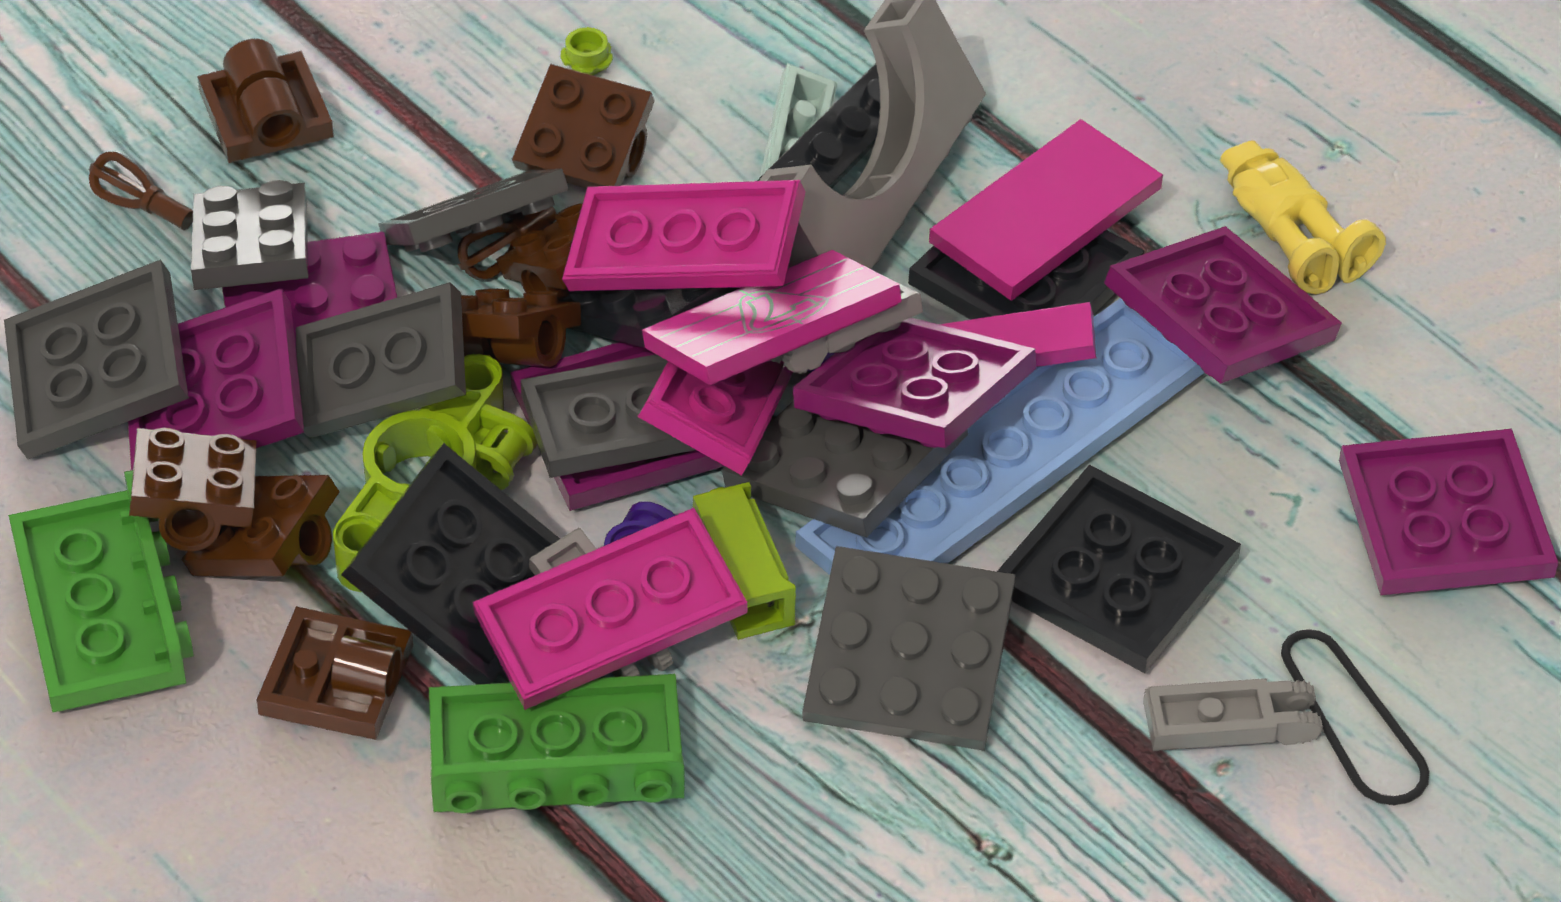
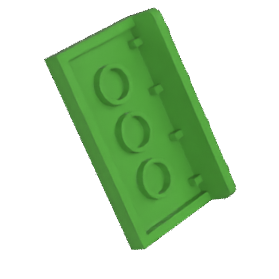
[8,470,194,713]
[429,674,685,813]

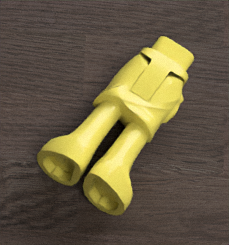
[1220,140,1386,294]

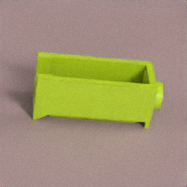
[693,482,796,640]

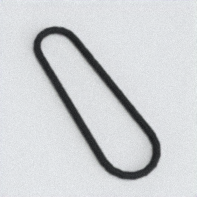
[1281,629,1429,805]

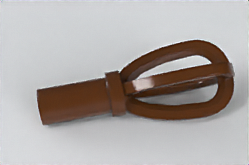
[88,152,193,230]
[457,206,557,281]

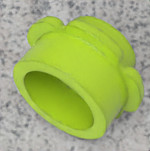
[560,27,613,75]

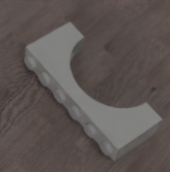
[759,0,986,269]

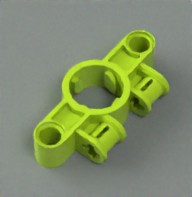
[333,354,537,592]

